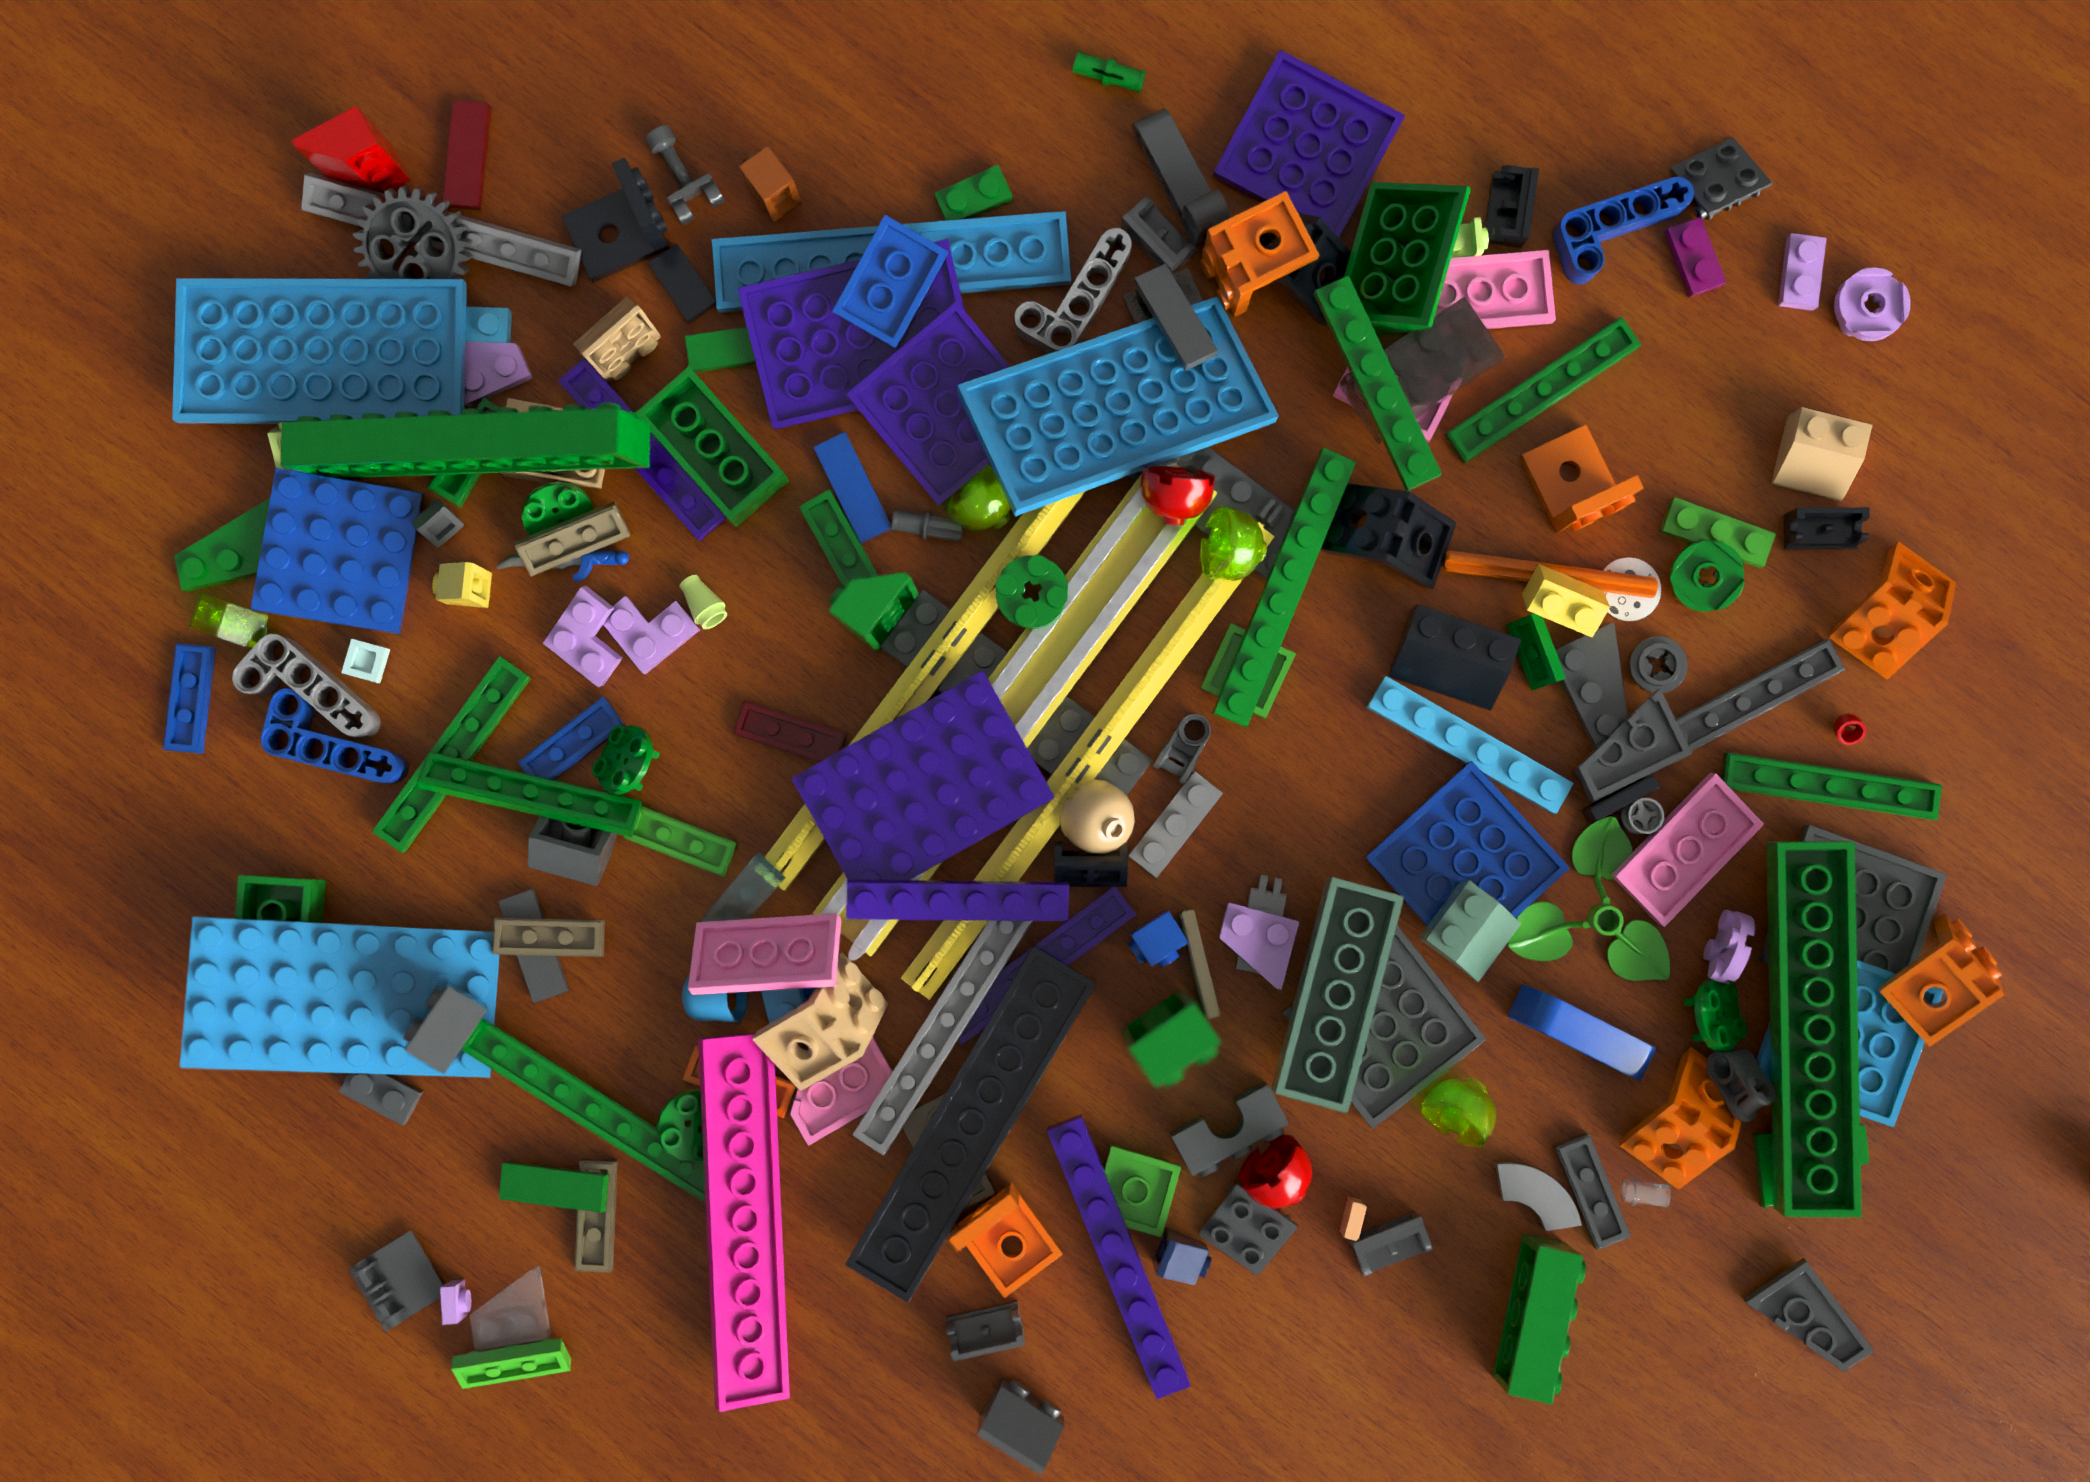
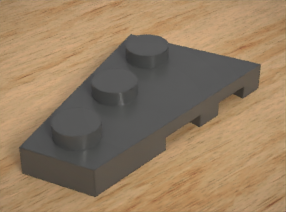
[1556,622,1627,750]
[1575,689,1692,801]
[1743,1257,1875,1372]

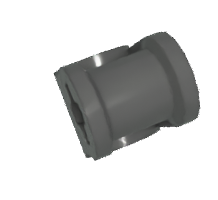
[1152,714,1211,784]
[1706,1049,1777,1122]

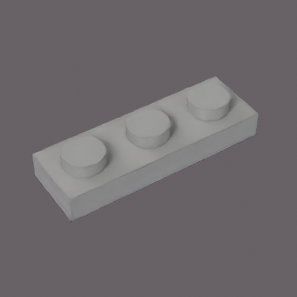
[1128,771,1223,878]

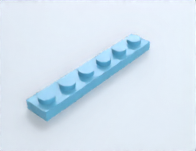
[1366,676,1574,815]

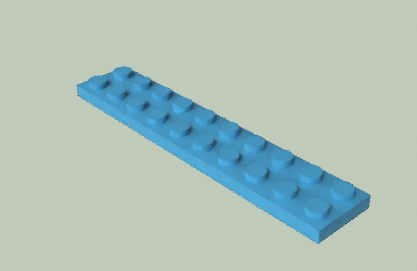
[712,211,1071,313]

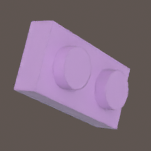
[1778,233,1826,311]

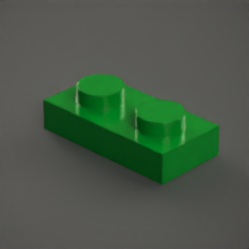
[934,165,1013,221]
[1506,613,1566,691]

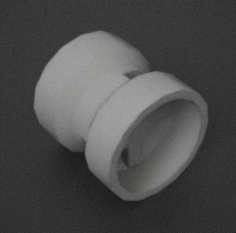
[1619,798,1664,834]

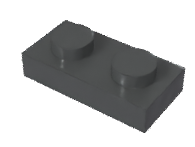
[339,1073,424,1125]

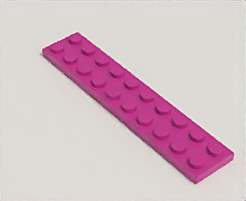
[698,1032,790,1412]

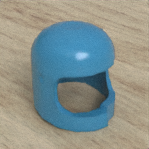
[681,976,748,1023]

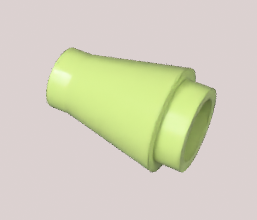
[679,575,727,629]

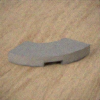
[1495,1162,1582,1231]

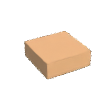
[1339,1196,1367,1241]

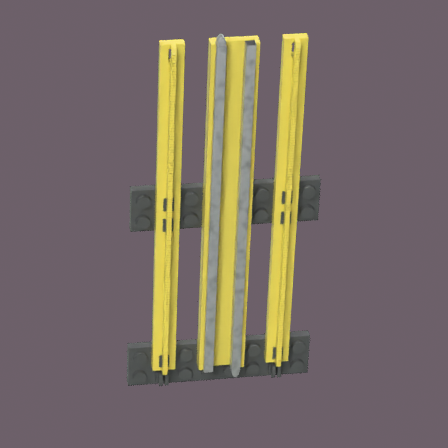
[756,447,1295,1000]

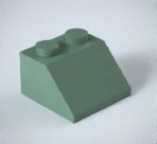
[1418,880,1521,982]

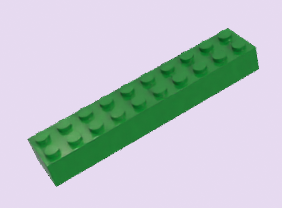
[280,403,650,478]
[1767,840,1862,1217]

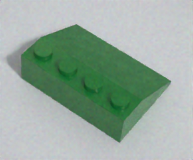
[1344,182,1471,336]

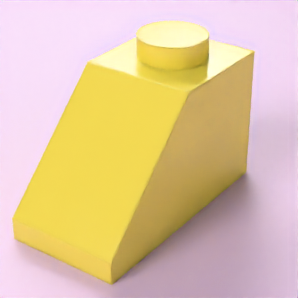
[432,562,492,608]

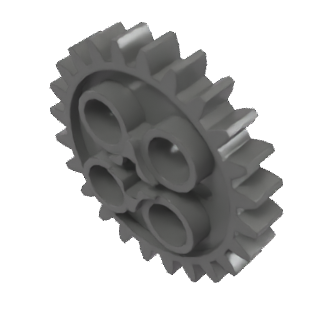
[353,185,473,279]

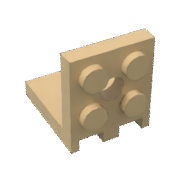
[752,952,889,1091]

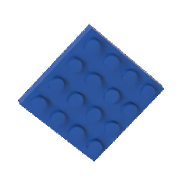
[251,468,424,634]
[1363,761,1570,927]

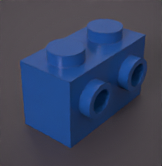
[1127,910,1189,968]

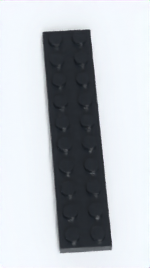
[845,946,1097,1303]

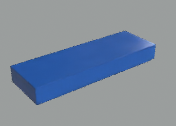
[813,432,892,544]
[163,643,216,754]
[517,696,626,780]

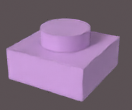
[440,1279,472,1325]

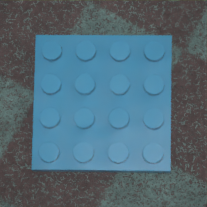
[1756,960,1944,1127]

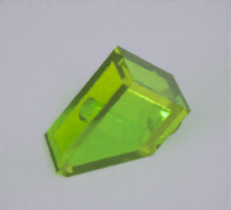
[189,593,269,649]

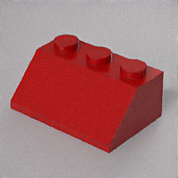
[291,106,410,193]

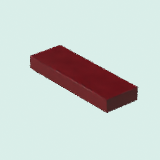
[442,100,491,210]
[733,700,847,762]

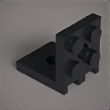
[562,157,670,283]
[1259,213,1351,326]
[1320,483,1456,589]

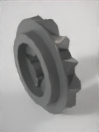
[1628,636,1688,693]

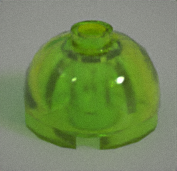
[944,464,1011,531]
[1200,506,1267,581]
[1421,1077,1497,1148]

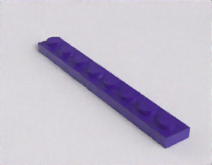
[1047,1114,1190,1399]

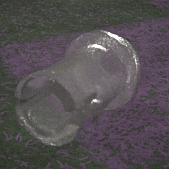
[1620,1177,1671,1208]

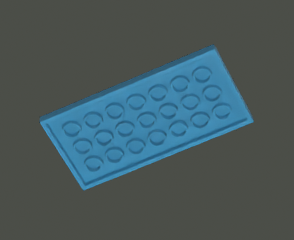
[172,278,467,424]
[956,296,1279,516]
[180,916,500,1078]

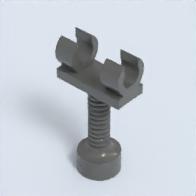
[645,125,725,226]

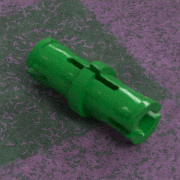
[1072,51,1146,94]

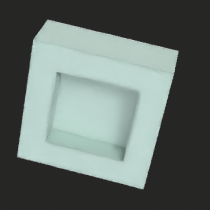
[341,639,390,684]

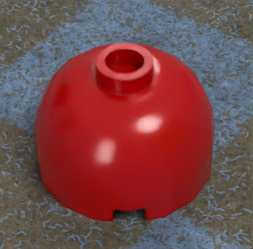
[1141,466,1215,525]
[1238,1134,1313,1209]

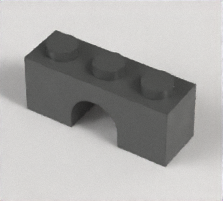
[1170,1081,1289,1177]

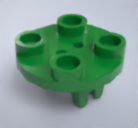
[521,481,594,535]
[592,725,660,795]
[1683,979,1747,1052]
[657,1089,704,1162]

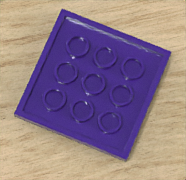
[1213,50,1405,238]
[846,301,1010,506]

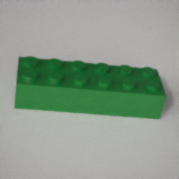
[1120,989,1221,1088]

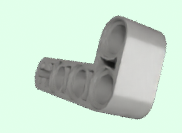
[1014,228,1132,354]
[232,634,381,739]

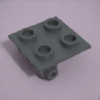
[1670,137,1773,220]
[1198,1182,1298,1276]
[348,1230,444,1332]

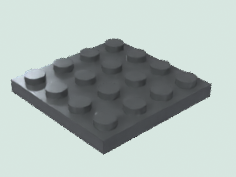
[1758,825,1947,974]
[1281,925,1487,1129]

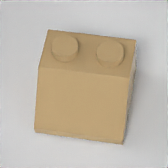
[1771,407,1872,502]

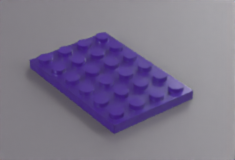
[737,239,964,430]
[791,670,1055,880]

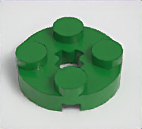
[1668,539,1745,612]
[996,555,1068,629]

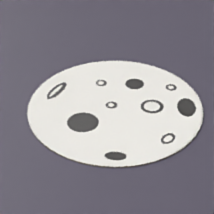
[1603,557,1661,621]

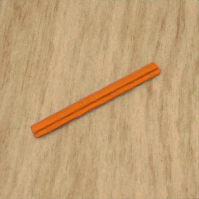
[1444,550,1658,598]

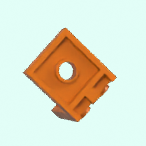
[1200,191,1319,317]
[1519,425,1644,533]
[1828,541,1957,680]
[1878,913,2005,1047]
[1620,1047,1742,1190]
[949,1181,1063,1298]

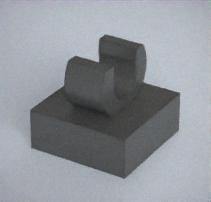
[411,499,465,548]

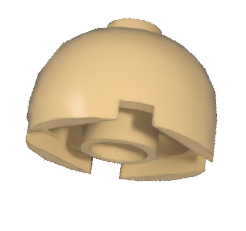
[1060,780,1135,854]

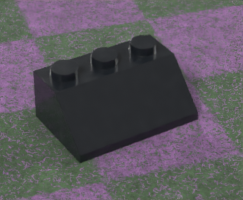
[1388,604,1521,711]

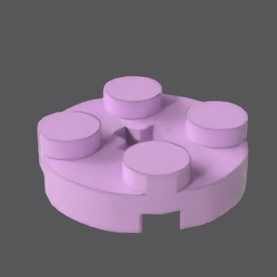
[1834,268,1911,341]
[1703,909,1755,985]

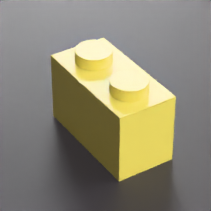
[1522,564,1610,638]

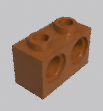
[739,146,802,223]

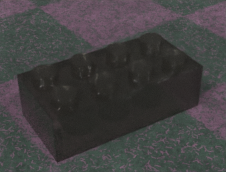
[1338,296,1505,444]

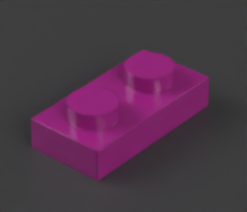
[1664,217,1726,298]

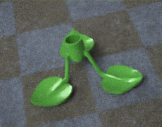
[1507,816,1670,981]

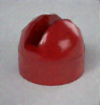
[1833,713,1867,745]

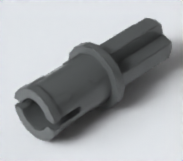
[891,508,964,542]

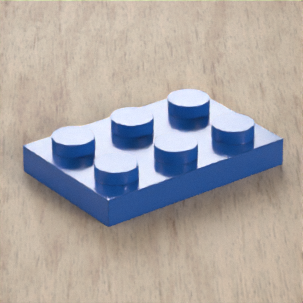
[832,215,949,348]

